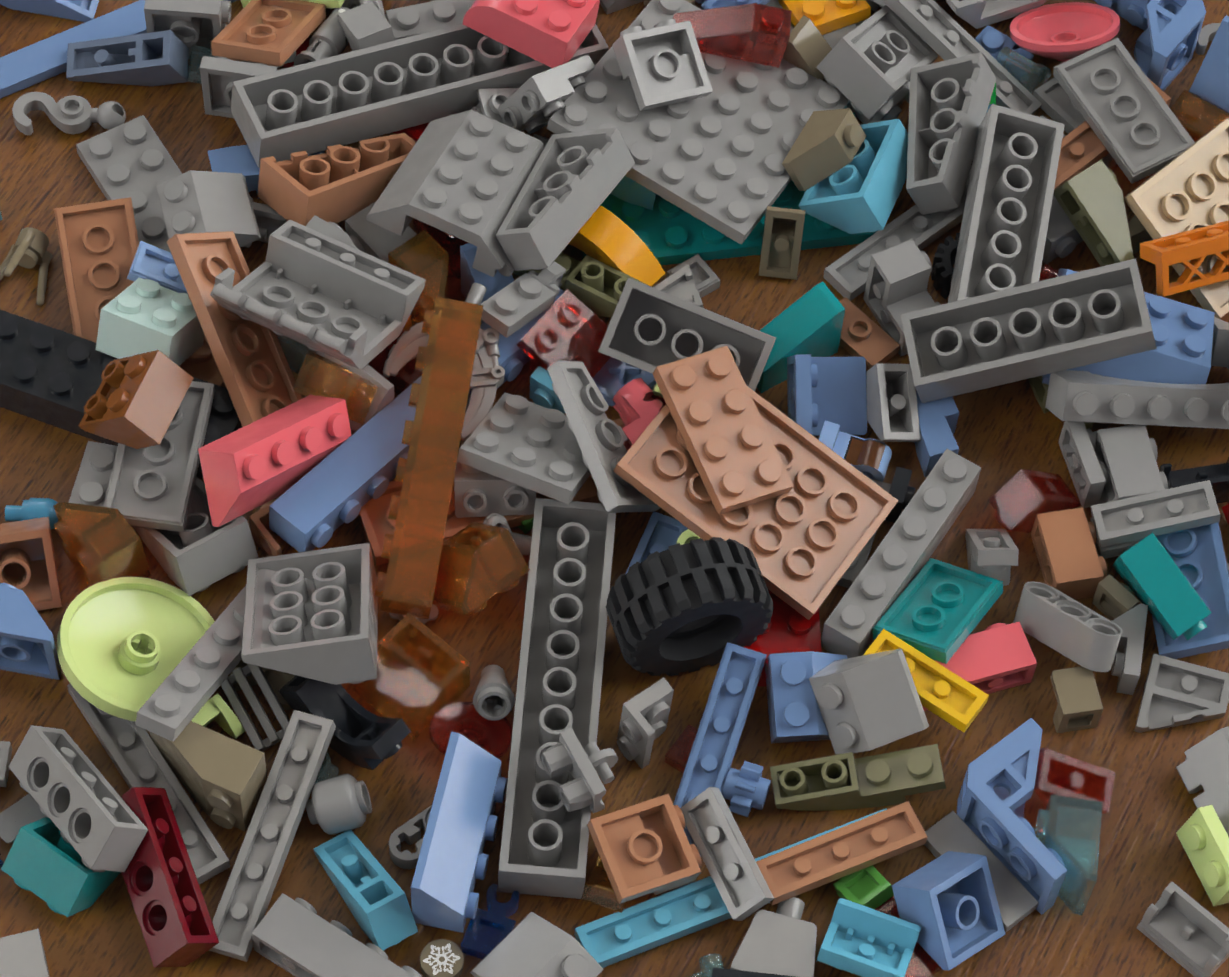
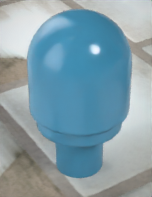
[5,498,63,530]

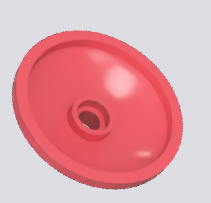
[1010,2,1120,62]

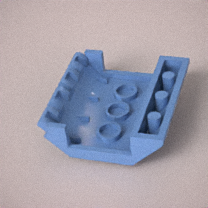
[1042,268,1215,385]

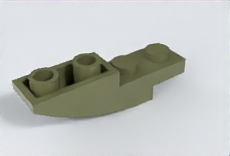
[513,252,651,317]
[770,744,946,811]

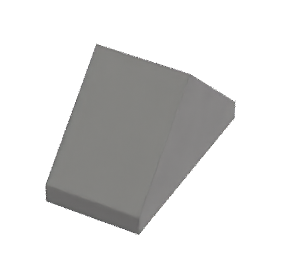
[337,1,395,51]

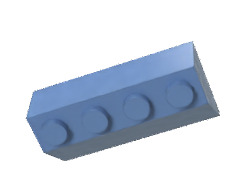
[411,732,508,933]

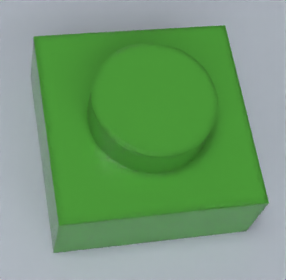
[833,865,894,909]

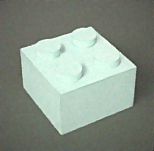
[95,278,205,366]

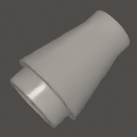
[473,665,515,720]

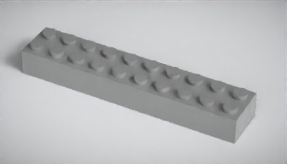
[231,23,609,168]
[498,498,616,899]

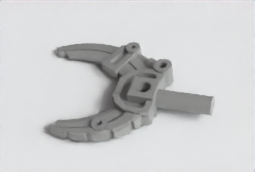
[383,283,505,441]

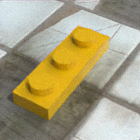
[864,629,989,733]

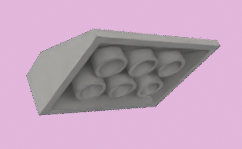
[241,543,378,685]

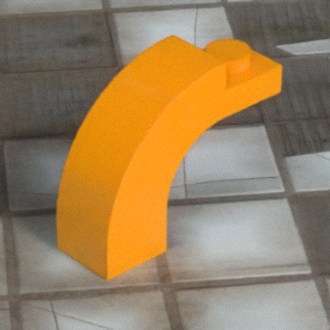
[568,205,665,287]

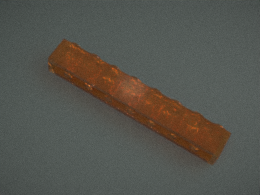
[374,297,484,619]

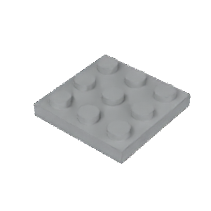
[457,392,591,504]

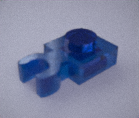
[460,883,519,959]

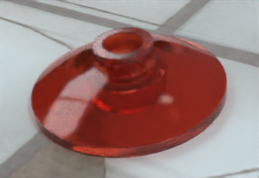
[429,702,512,758]

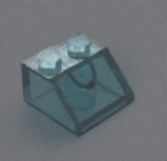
[1033,795,1102,915]

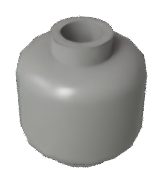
[306,774,372,835]

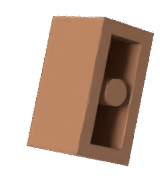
[1031,507,1107,600]

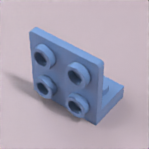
[787,354,867,436]

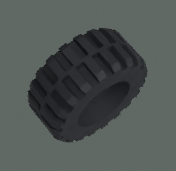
[606,537,774,676]

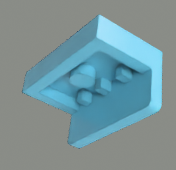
[817,898,921,977]

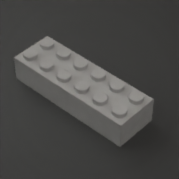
[948,104,1065,303]
[900,258,1157,403]

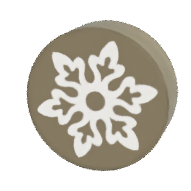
[420,939,464,977]

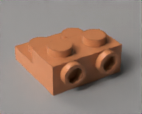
[587,793,702,904]

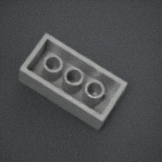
[598,278,776,391]

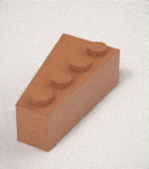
[257,133,416,226]

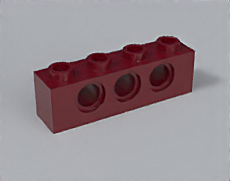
[121,787,219,968]

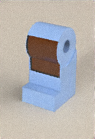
[819,420,892,482]

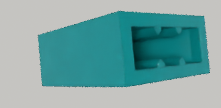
[757,282,845,393]
[1112,532,1212,641]

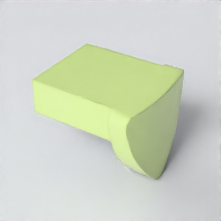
[191,693,245,739]

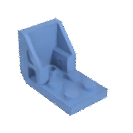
[1093,0,1206,91]
[956,718,1068,915]

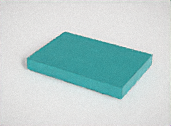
[873,558,1003,664]

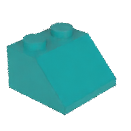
[1,817,121,917]

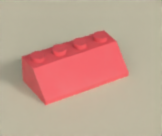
[198,395,351,527]

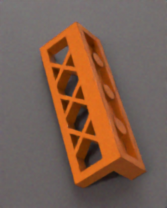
[1139,220,1229,297]

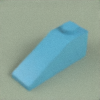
[313,830,418,951]

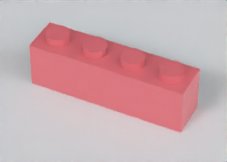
[922,621,1037,711]

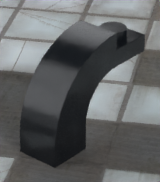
[279,675,411,770]

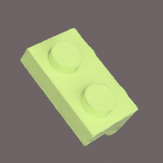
[1176,805,1229,906]

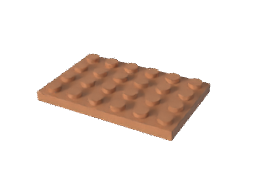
[613,385,899,620]

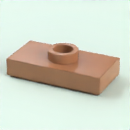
[839,297,900,370]

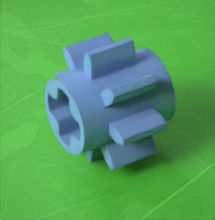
[722,761,771,817]

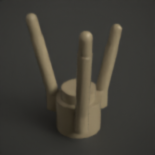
[0,227,53,306]

